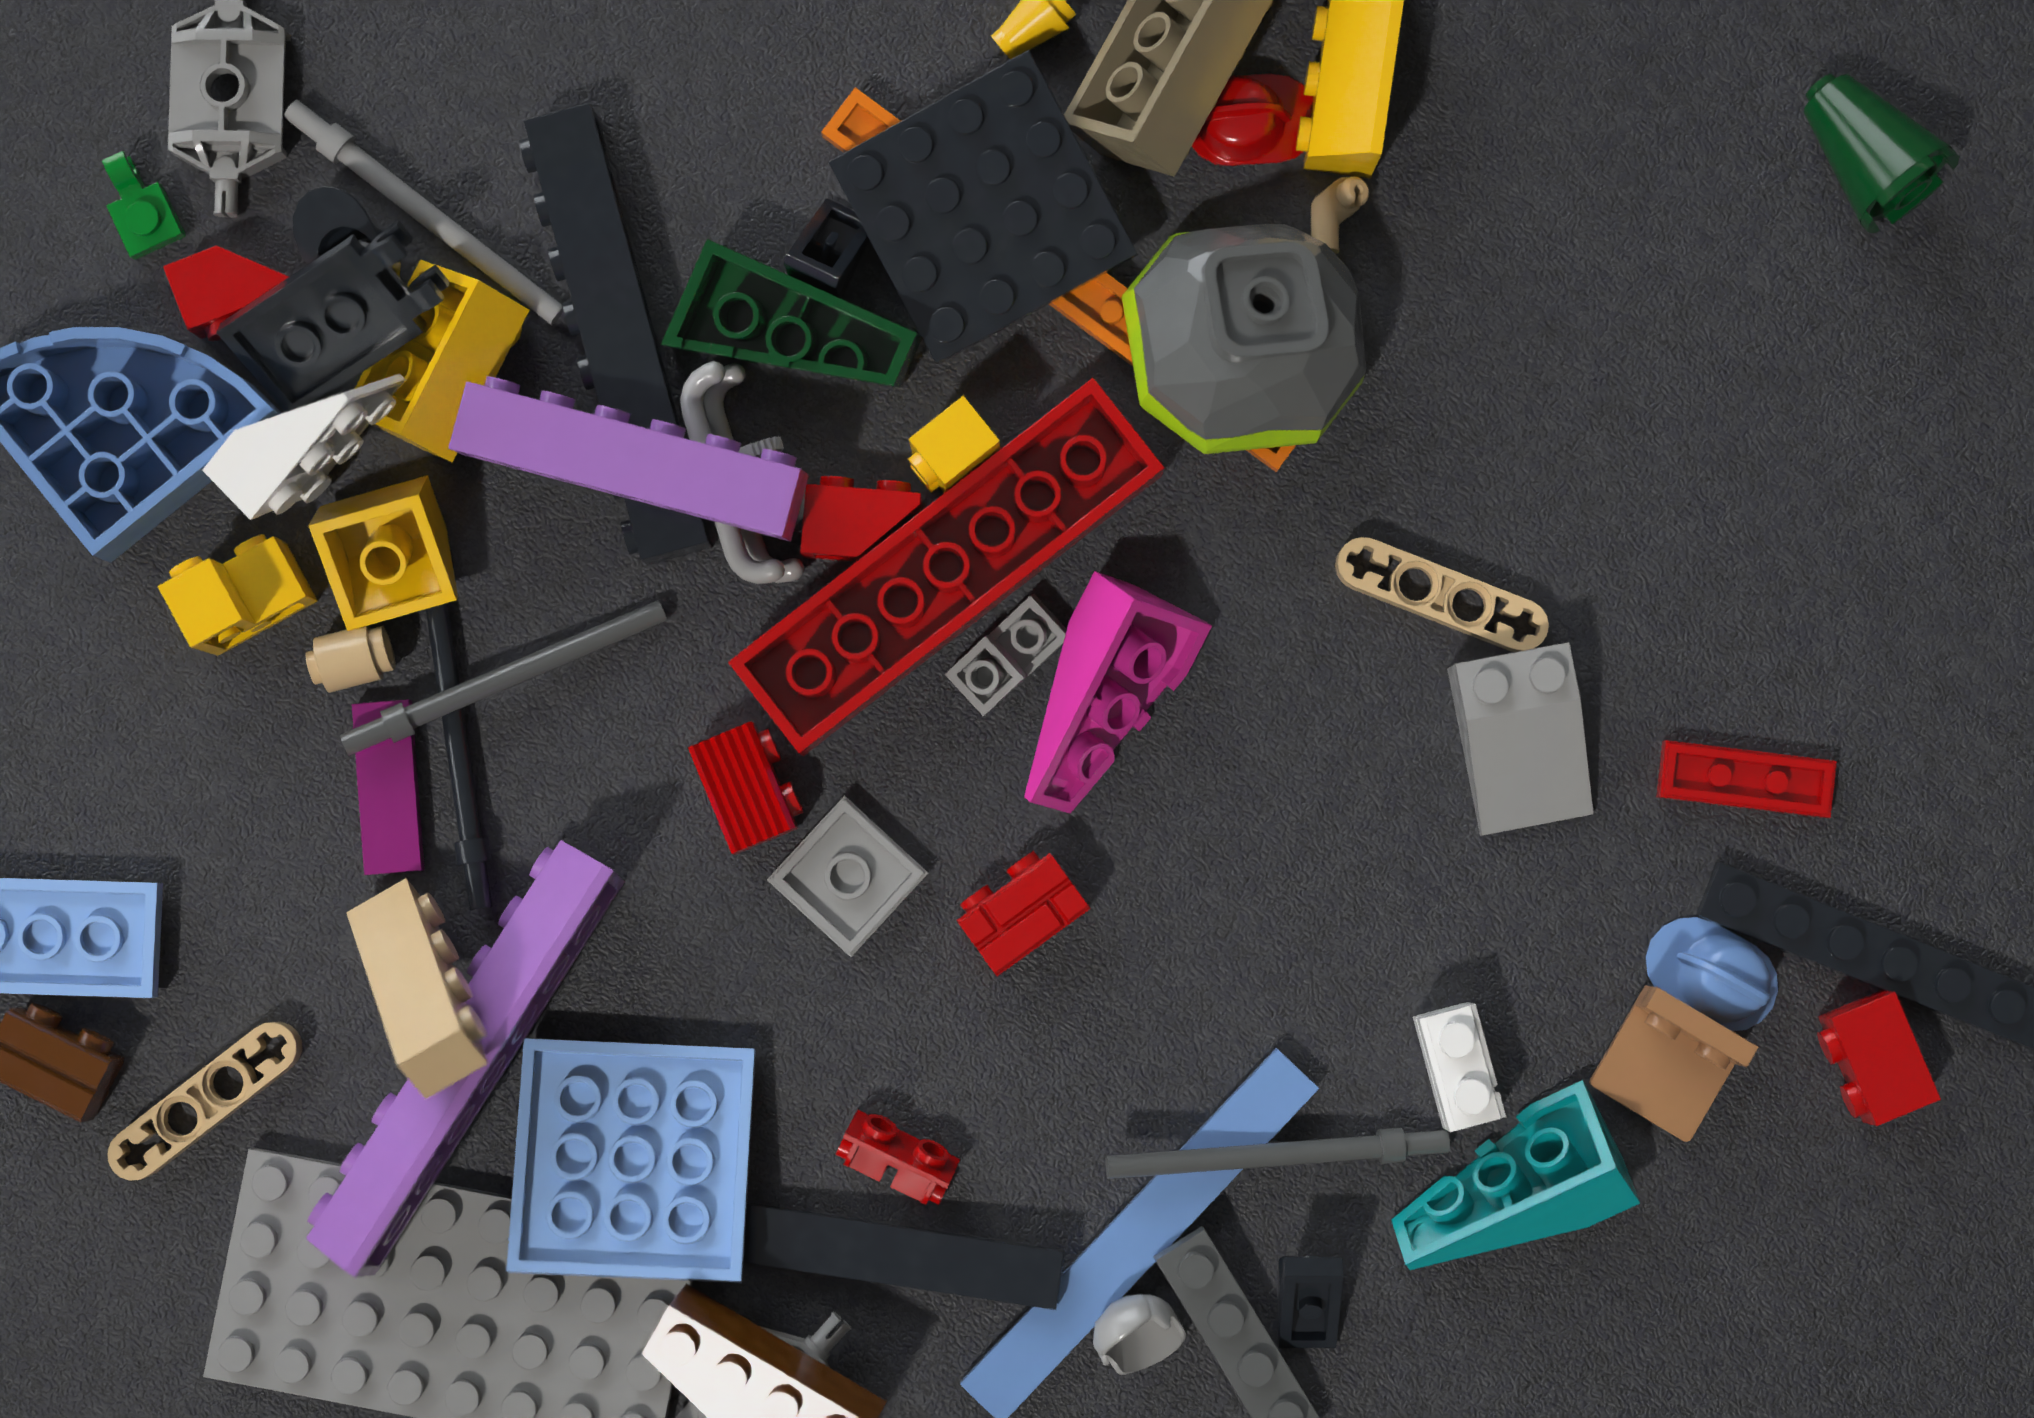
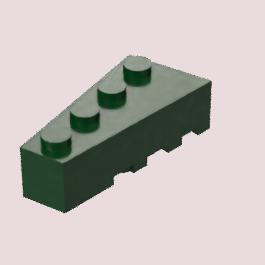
[661,239,922,388]

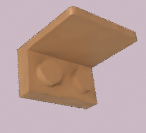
[1589,985,1758,1142]

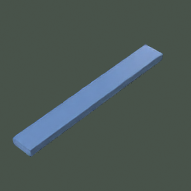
[960,1048,1319,1418]

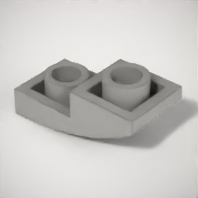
[945,594,1067,716]

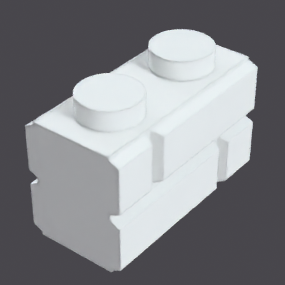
[1413,1002,1506,1132]

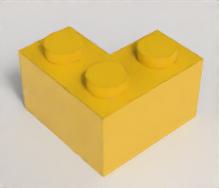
[157,534,318,656]

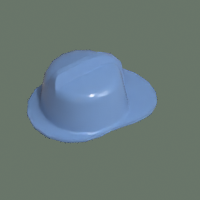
[1645,917,1778,1031]

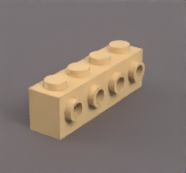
[346,878,488,1099]

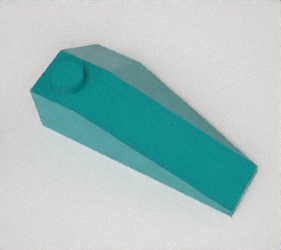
[1391,1080,1640,1270]

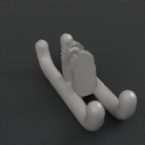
[680,361,804,584]

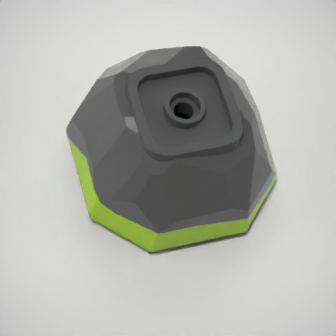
[1122,224,1366,454]

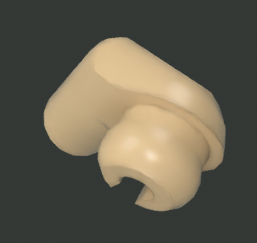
[1311,176,1369,254]

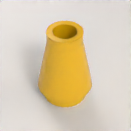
[991,0,1077,60]

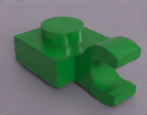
[102,151,186,260]

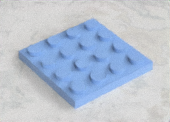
[506,1038,756,1283]

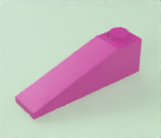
[1024,571,1212,814]

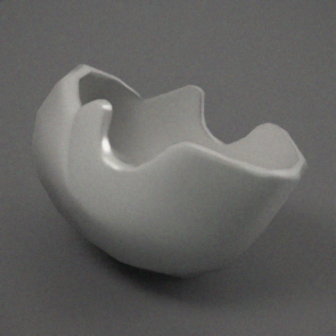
[1093,1294,1186,1375]

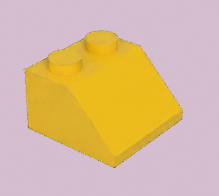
[308,475,458,631]

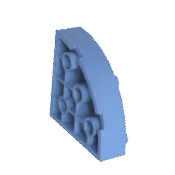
[0,327,282,563]

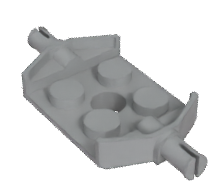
[168,0,291,218]

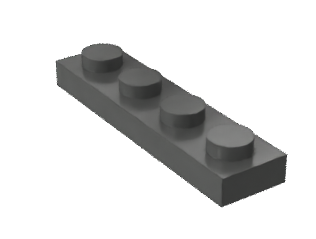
[1153,1226,1319,1418]

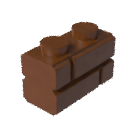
[0,1003,124,1123]

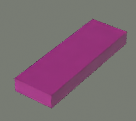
[352,699,425,875]

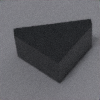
[784,198,870,299]

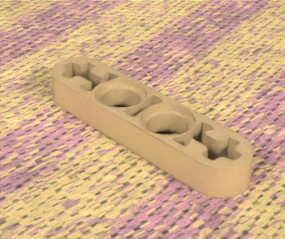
[1335,537,1549,652]
[108,1021,302,1181]

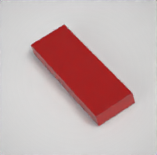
[1656,740,1837,818]

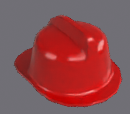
[1192,74,1314,166]

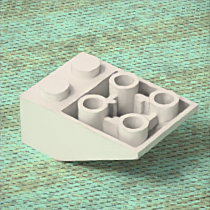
[202,374,406,520]

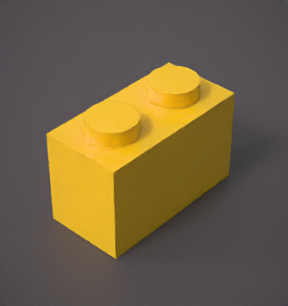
[908,396,1000,493]

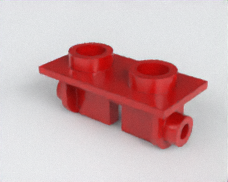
[835,1109,960,1205]

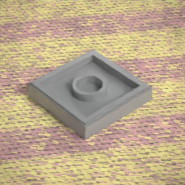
[767,796,929,957]

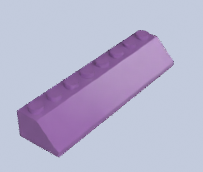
[306,840,625,1277]

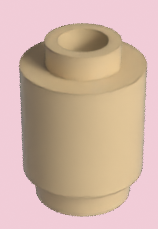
[306,625,396,693]

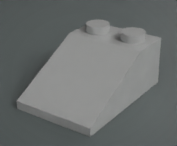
[1447,642,1594,836]

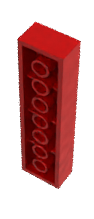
[728,378,1164,756]

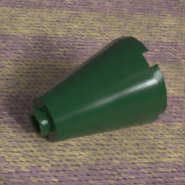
[1803,74,1960,233]

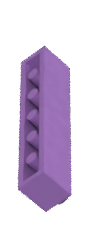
[448,376,809,542]

